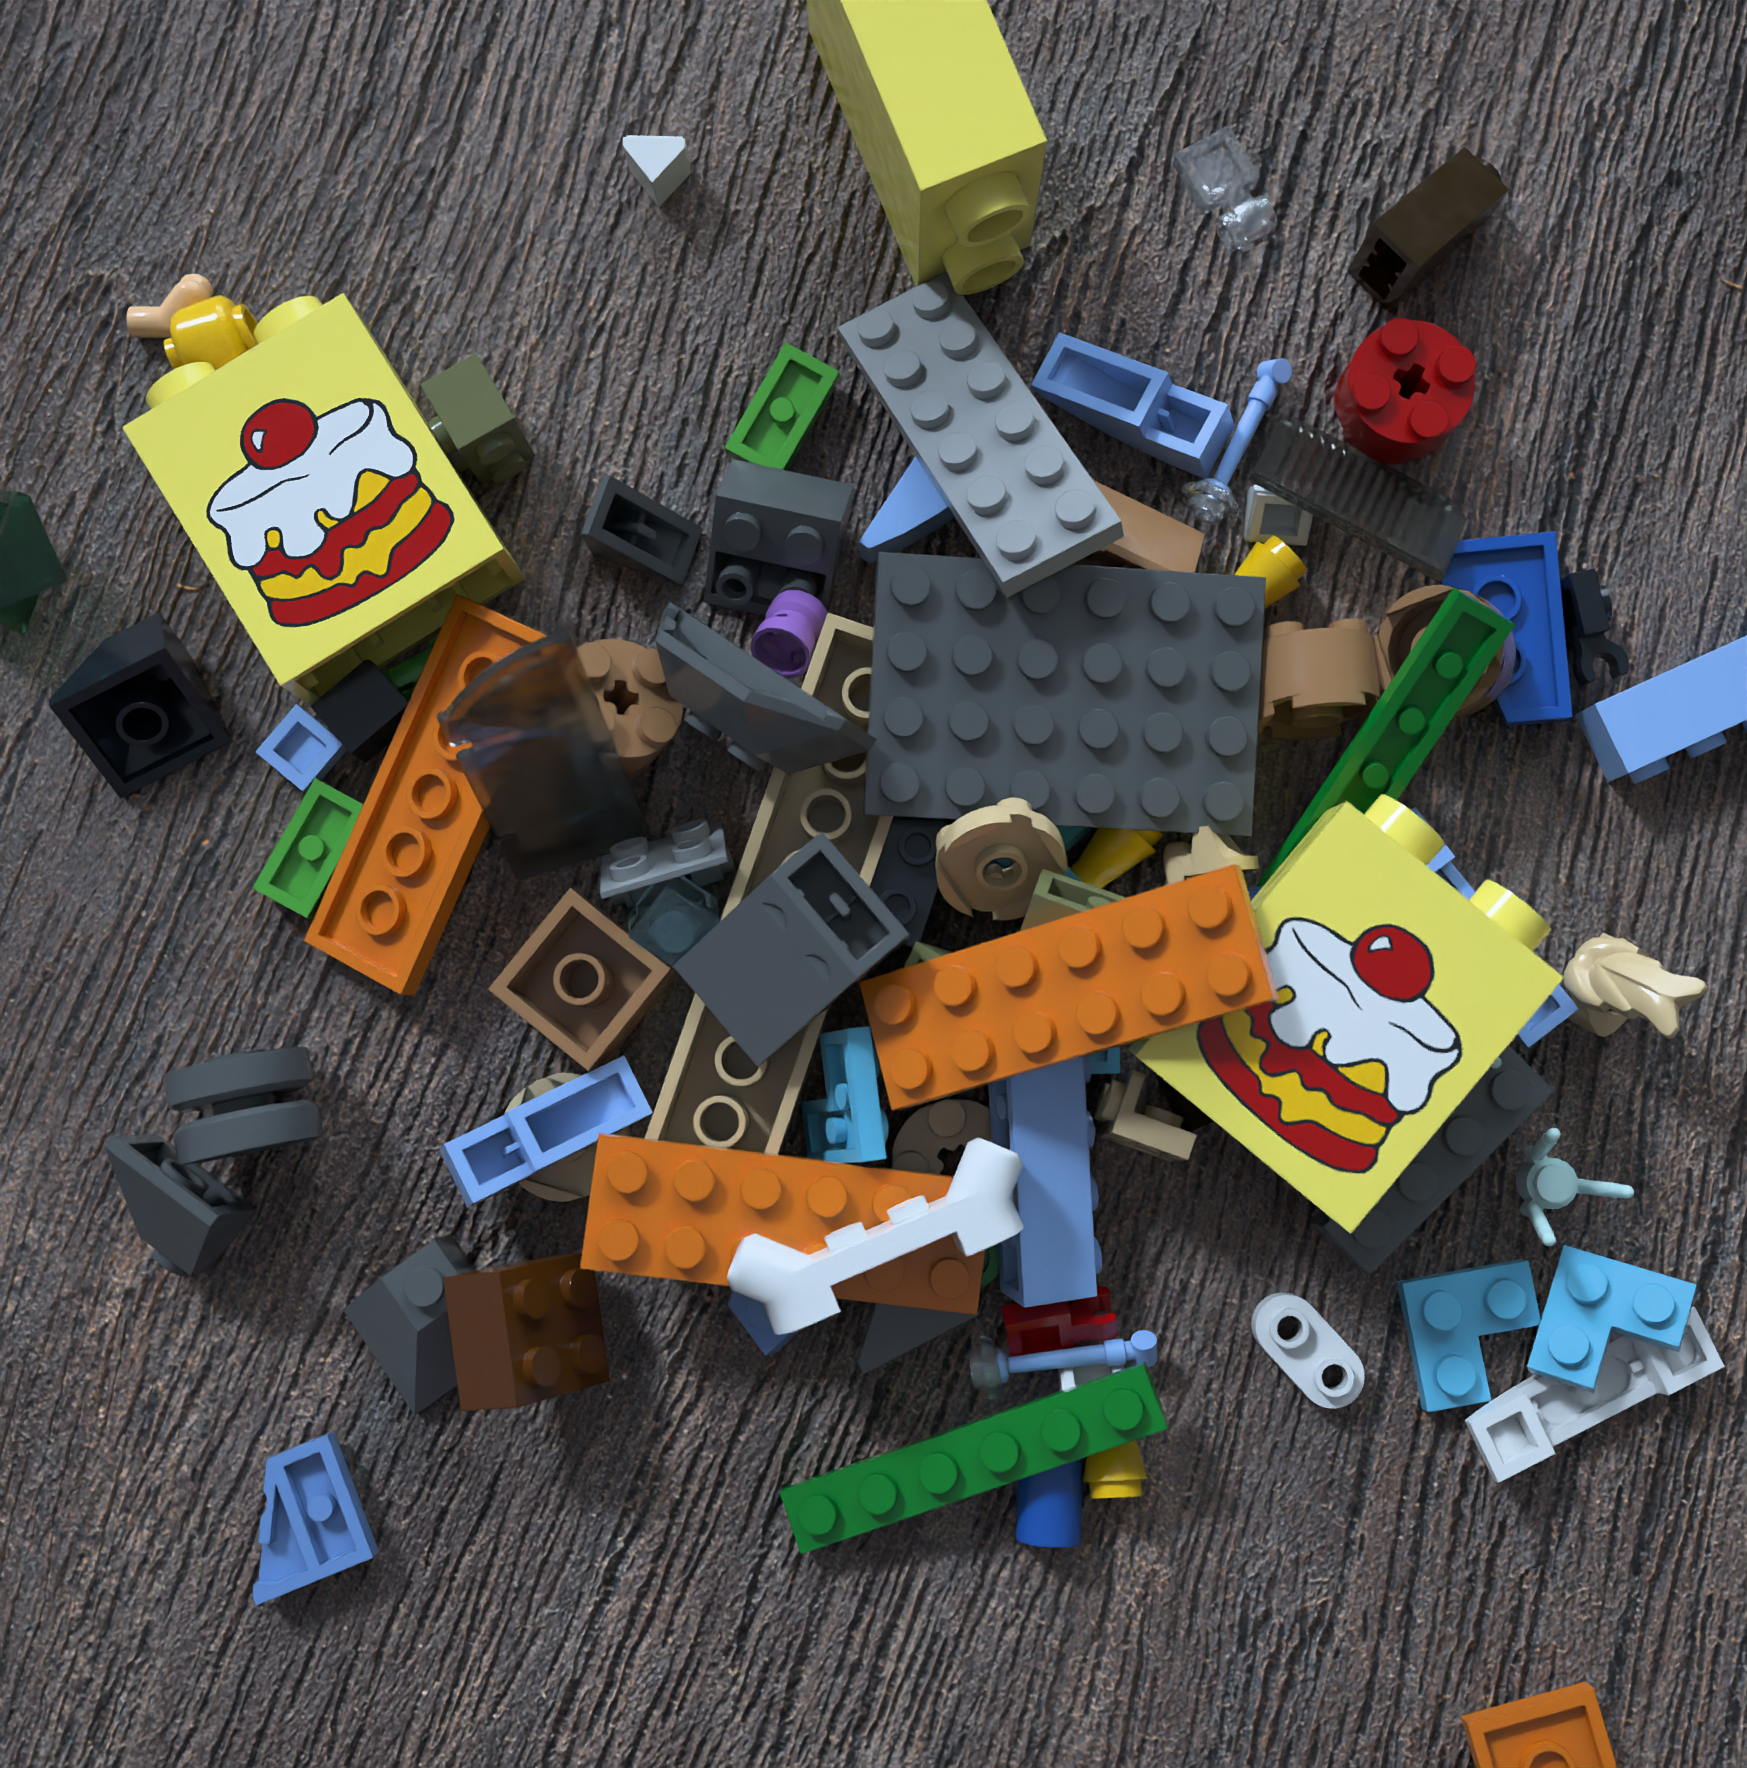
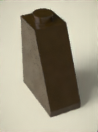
[1347,147,1510,313]

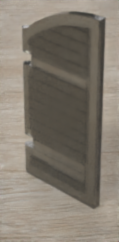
[436,628,652,879]

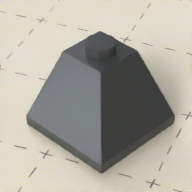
[105,1134,257,1276]
[343,1234,475,1415]

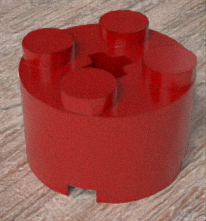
[1333,318,1476,465]

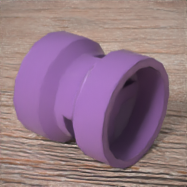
[750,590,828,678]

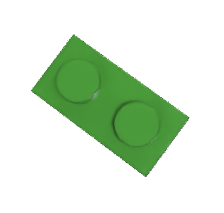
[724,342,840,471]
[252,778,364,920]

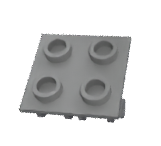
[600,819,735,908]

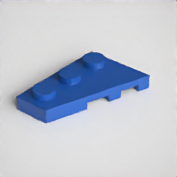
[1425,531,1573,727]

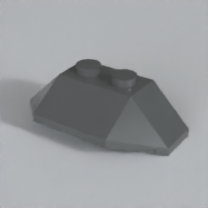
[655,602,877,774]

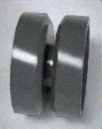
[162,1047,324,1166]

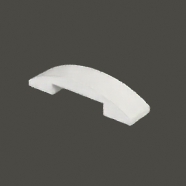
[1465,1307,1725,1483]

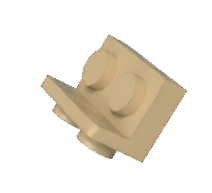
[1093,1070,1197,1162]

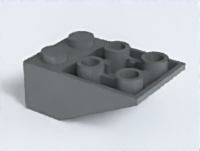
[673,832,909,1067]

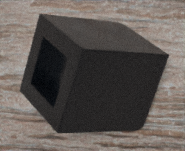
[310,659,409,763]

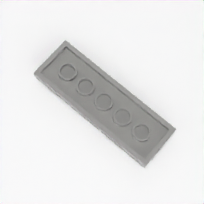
[837,271,1124,598]

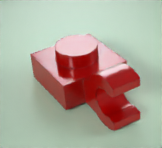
[1002,1286,1118,1357]

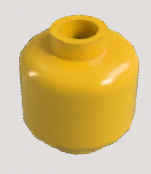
[164,295,258,370]

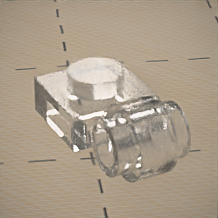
[1172,125,1277,252]

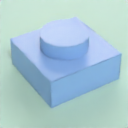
[256,704,347,793]

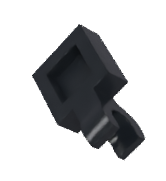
[1560,568,1629,686]

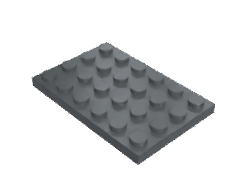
[863,552,1266,836]

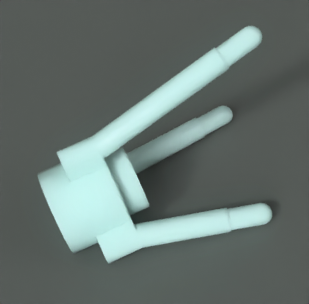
[1516,1128,1634,1246]

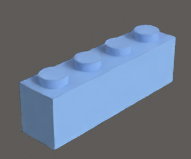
[1575,636,1747,784]
[988,1055,1102,1308]

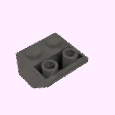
[704,459,854,616]

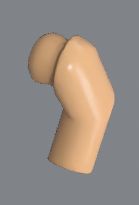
[127,273,213,338]

